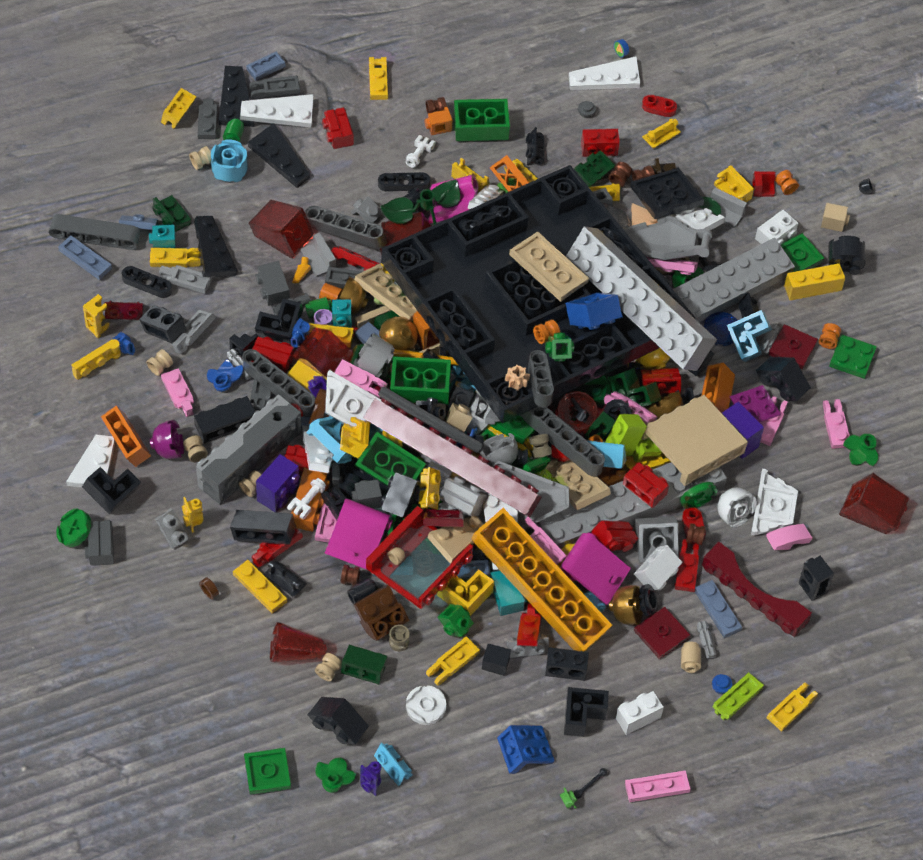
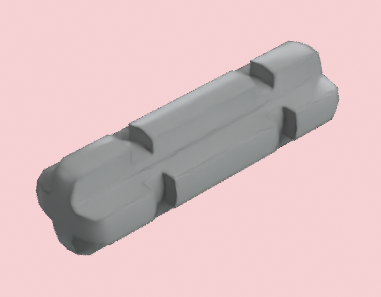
[759,323,780,356]
[227,349,253,380]
[697,621,716,659]

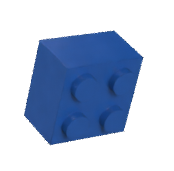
[566,293,622,329]

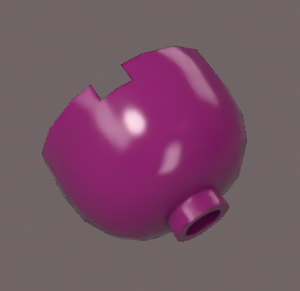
[150,420,184,459]

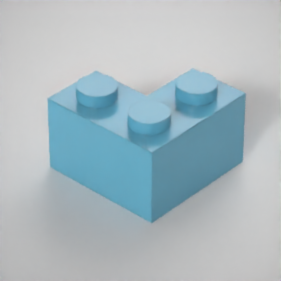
[727,310,772,362]

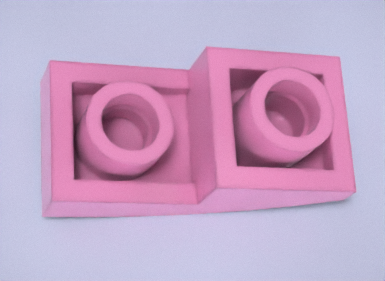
[766,524,812,550]

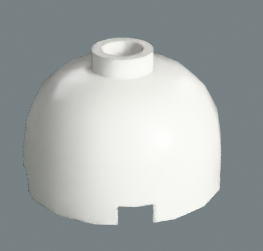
[717,487,756,527]

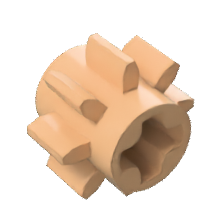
[505,365,530,390]

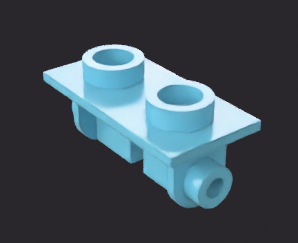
[374,743,413,786]

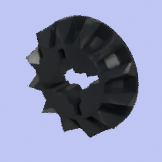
[604,399,633,421]
[638,584,657,616]

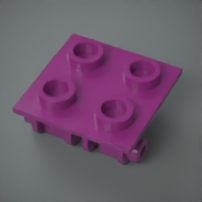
[730,385,781,423]

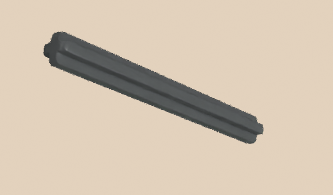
[378,387,483,453]

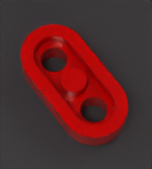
[642,95,677,117]
[682,507,706,544]

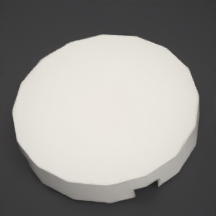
[406,685,446,725]

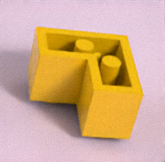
[437,570,494,616]

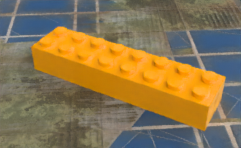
[471,508,612,652]

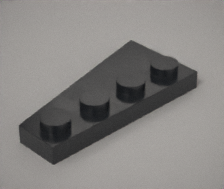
[219,66,254,127]

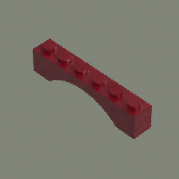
[702,542,812,637]

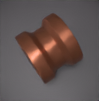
[686,523,706,546]
[341,564,360,586]

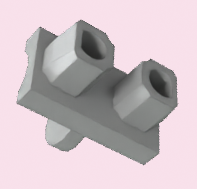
[155,508,189,549]

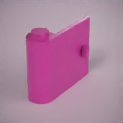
[428,174,478,224]
[325,498,393,569]
[560,533,631,605]

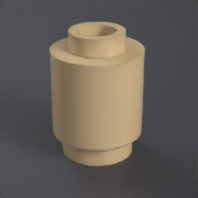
[681,642,701,673]

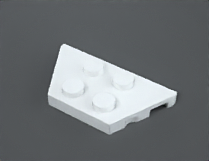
[325,370,394,427]
[751,468,798,536]

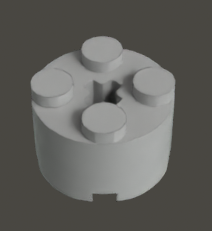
[353,333,395,378]

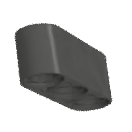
[528,350,554,407]

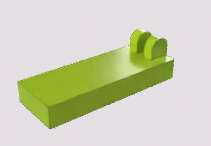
[713,672,764,720]

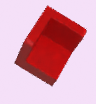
[752,171,776,197]

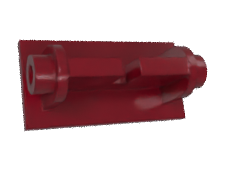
[104,300,144,320]

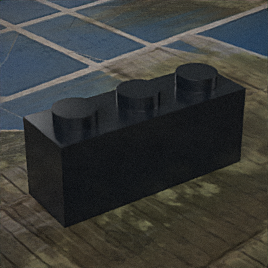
[194,396,255,444]
[230,510,296,544]

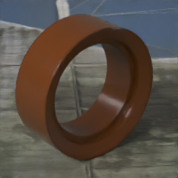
[199,577,219,600]

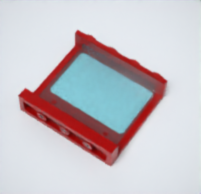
[366,506,473,610]

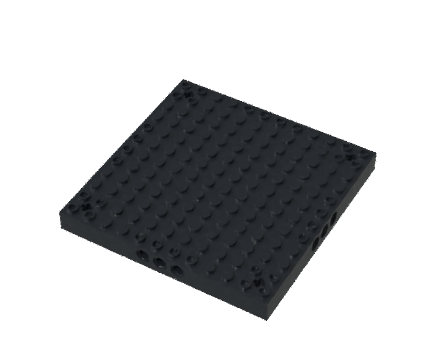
[381,165,696,424]

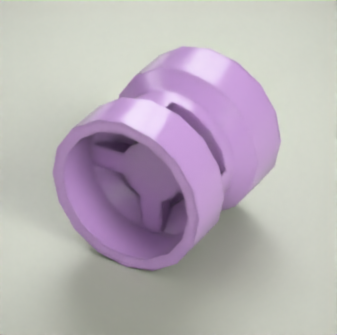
[314,309,333,326]

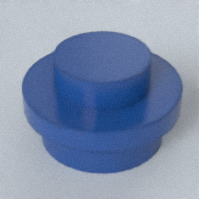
[712,674,732,694]

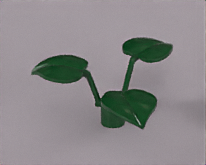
[381,179,460,225]

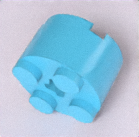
[211,140,248,182]

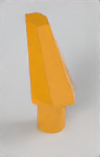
[292,257,311,283]

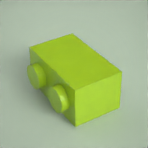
[605,414,647,456]

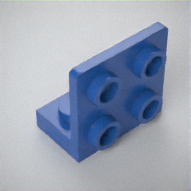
[497,725,555,774]

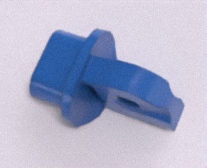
[291,318,310,348]
[113,332,135,355]

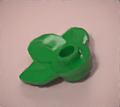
[843,434,878,466]
[315,757,356,793]

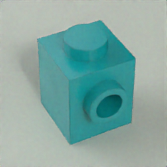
[149,225,176,248]
[332,299,352,328]

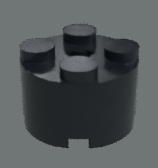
[828,236,866,275]

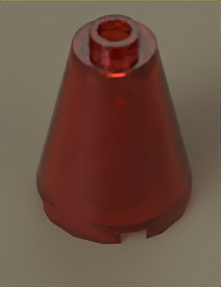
[270,622,327,663]

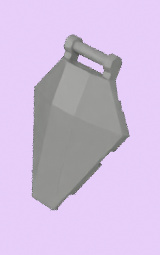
[623,215,712,260]
[463,461,570,529]

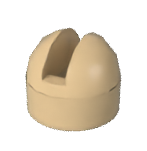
[387,547,405,565]

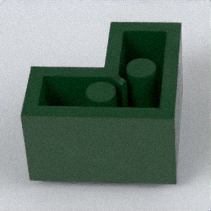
[608,368,662,412]

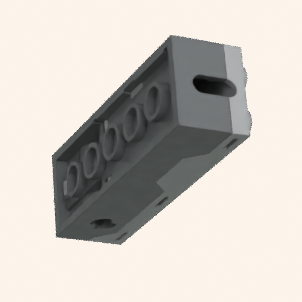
[196,395,303,505]

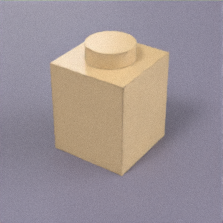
[821,203,850,232]
[444,403,473,433]

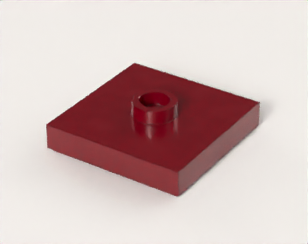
[768,324,818,370]
[423,509,464,527]
[634,607,690,659]

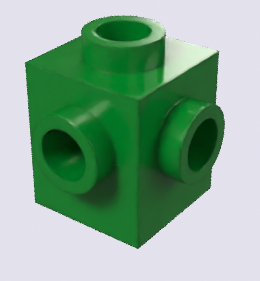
[545,333,574,361]
[437,604,474,637]

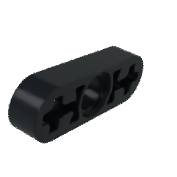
[378,172,430,192]
[122,266,172,298]

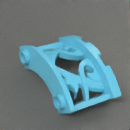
[307,416,382,463]

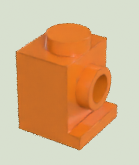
[424,107,452,136]

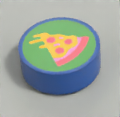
[614,39,629,58]

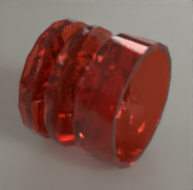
[554,391,598,437]

